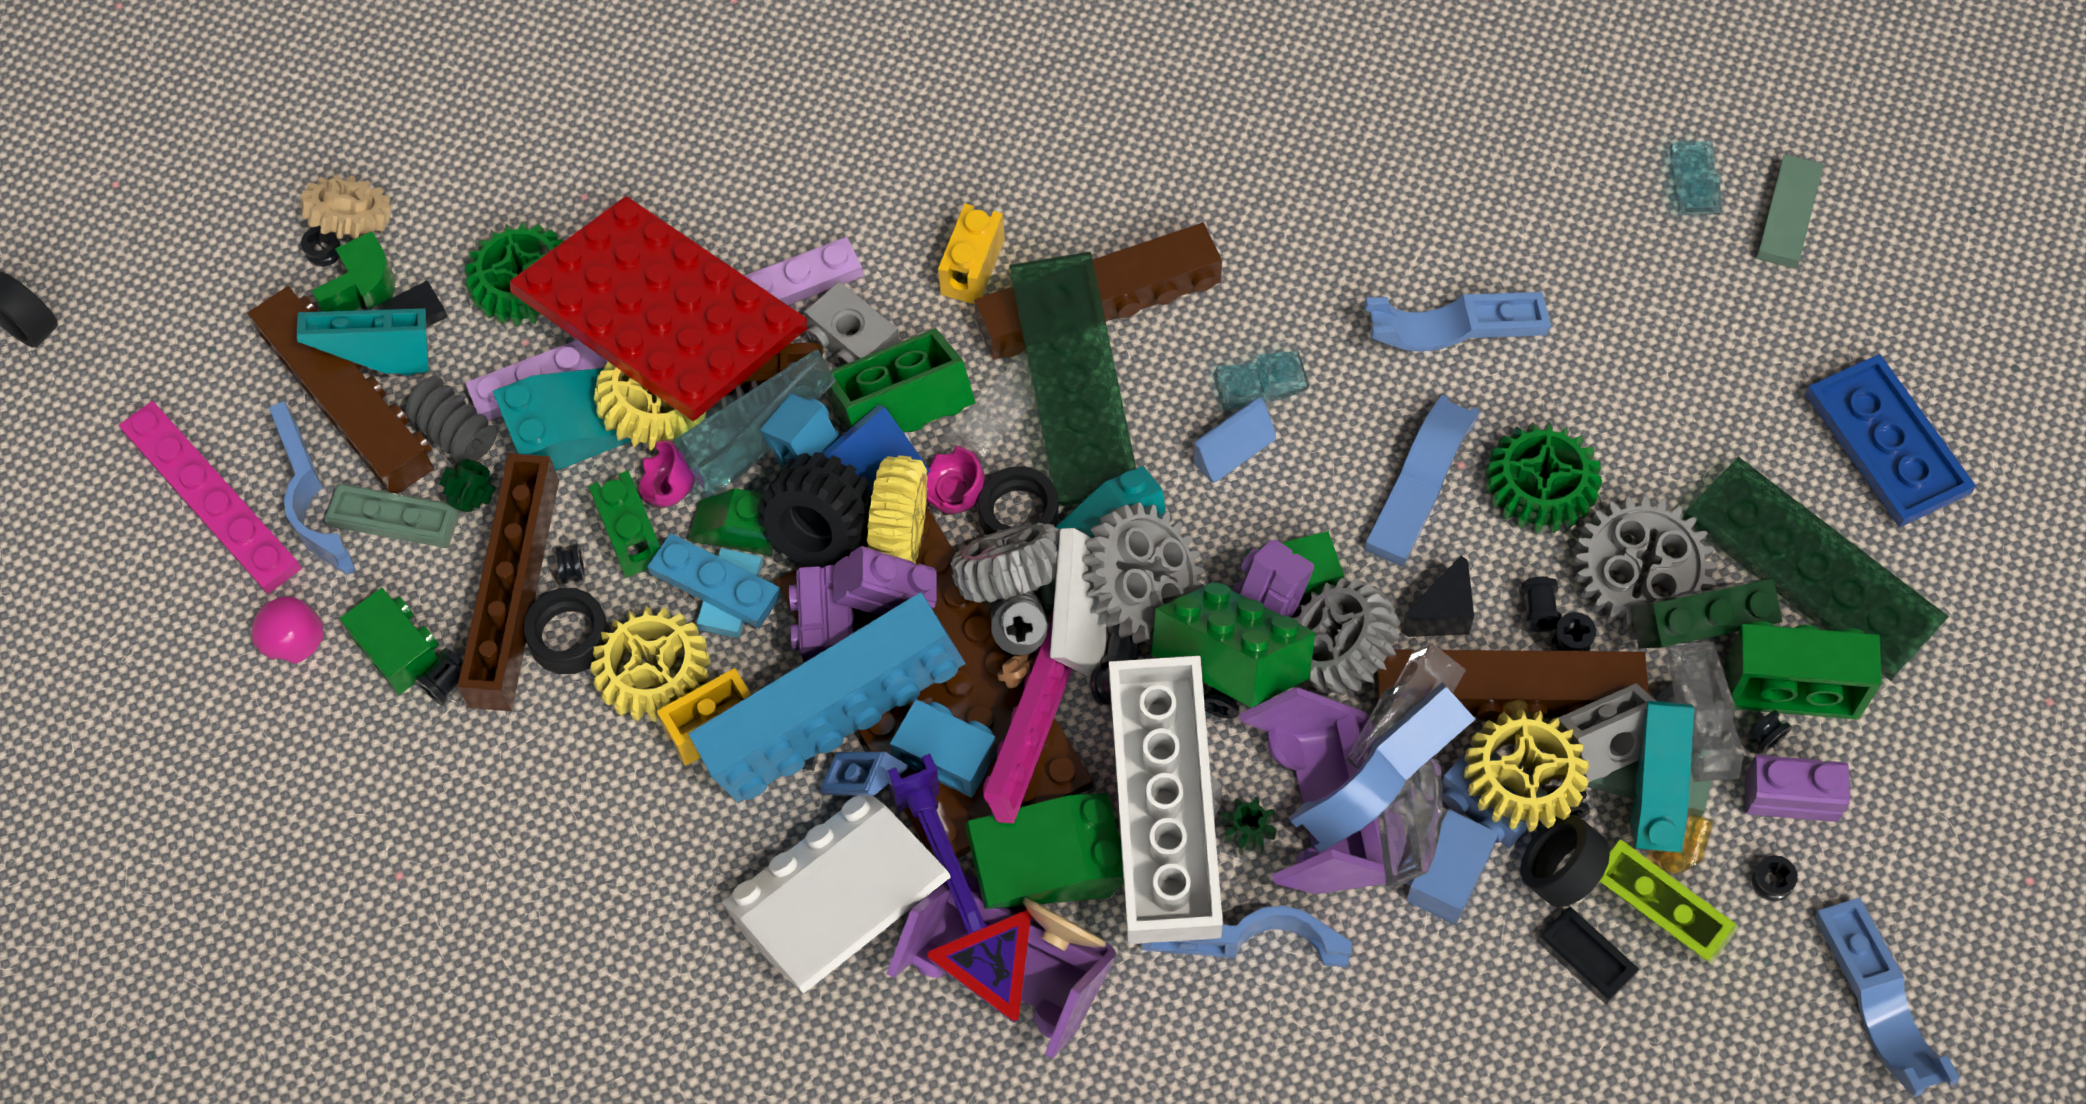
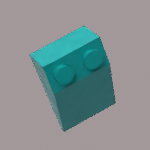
[492,368,632,471]

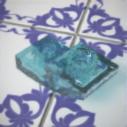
[1669,141,1722,215]
[1213,351,1309,410]

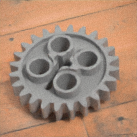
[1572,495,1717,631]
[1082,503,1205,645]

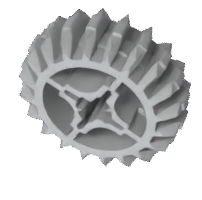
[950,523,1060,603]
[1294,578,1401,696]

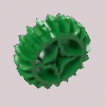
[465,221,564,327]
[1485,422,1602,534]

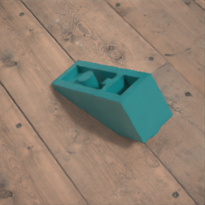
[297,308,429,376]
[1055,465,1166,538]
[1629,701,1694,853]

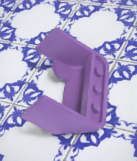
[1239,687,1408,894]
[887,874,1116,1058]

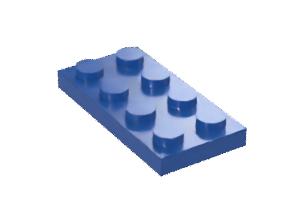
[1805,354,1976,528]

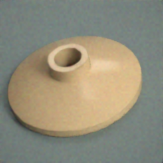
[1023,897,1107,951]

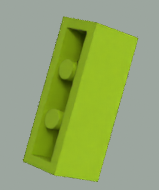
[1599,839,1739,965]

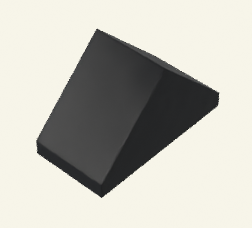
[1401,555,1474,637]

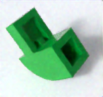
[311,231,396,312]

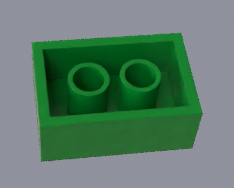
[821,328,976,433]
[1151,582,1315,708]
[1724,621,1882,720]

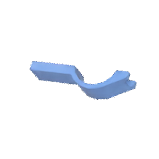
[1363,292,1551,352]
[1365,395,1480,567]
[269,401,356,575]
[1289,682,1475,852]
[1815,897,1960,1097]
[1142,905,1352,968]

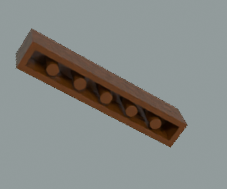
[974,222,1222,360]
[247,286,434,494]
[458,453,559,712]
[1374,649,1649,721]

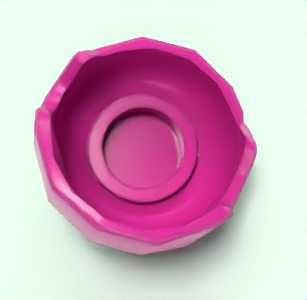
[638,440,696,508]
[927,446,985,514]
[251,597,324,664]

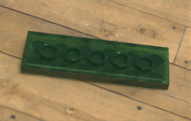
[1008,251,1136,507]
[1682,456,1949,682]

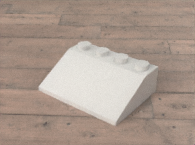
[722,796,951,994]

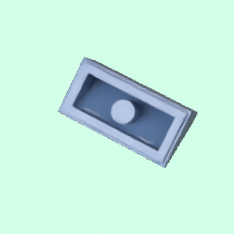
[1194,397,1276,483]
[821,752,908,796]

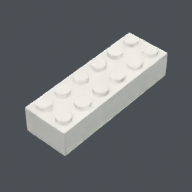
[1109,656,1223,944]

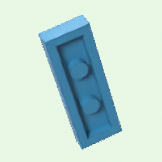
[647,533,782,629]

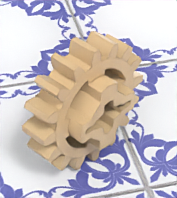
[301,175,391,239]

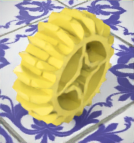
[594,361,706,451]
[867,455,928,564]
[591,606,711,723]
[1463,708,1589,832]

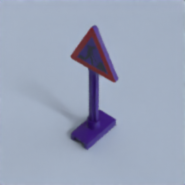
[887,753,1031,1023]

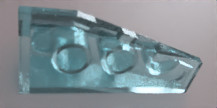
[673,349,836,497]

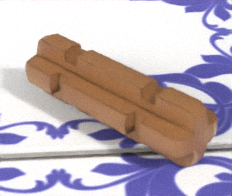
[997,649,1038,688]

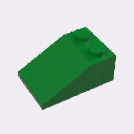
[965,793,1124,909]

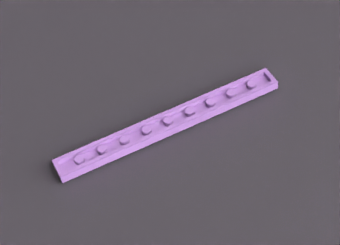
[465,237,864,421]

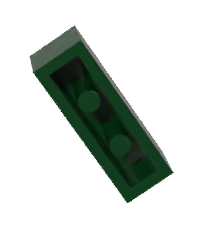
[1630,578,1782,649]

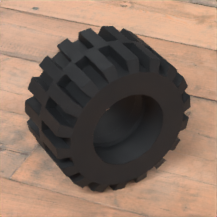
[757,452,873,568]

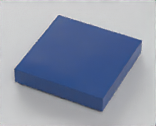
[822,404,931,491]

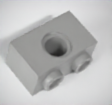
[804,281,900,366]
[1558,683,1656,782]

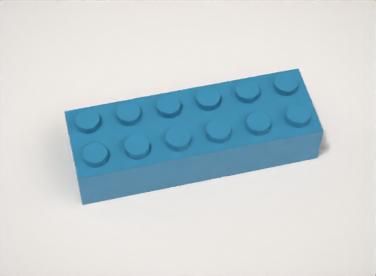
[688,592,966,802]

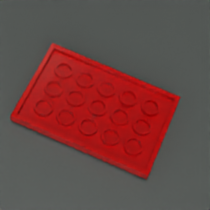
[510,196,807,422]

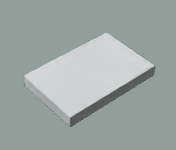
[1050,528,1109,678]

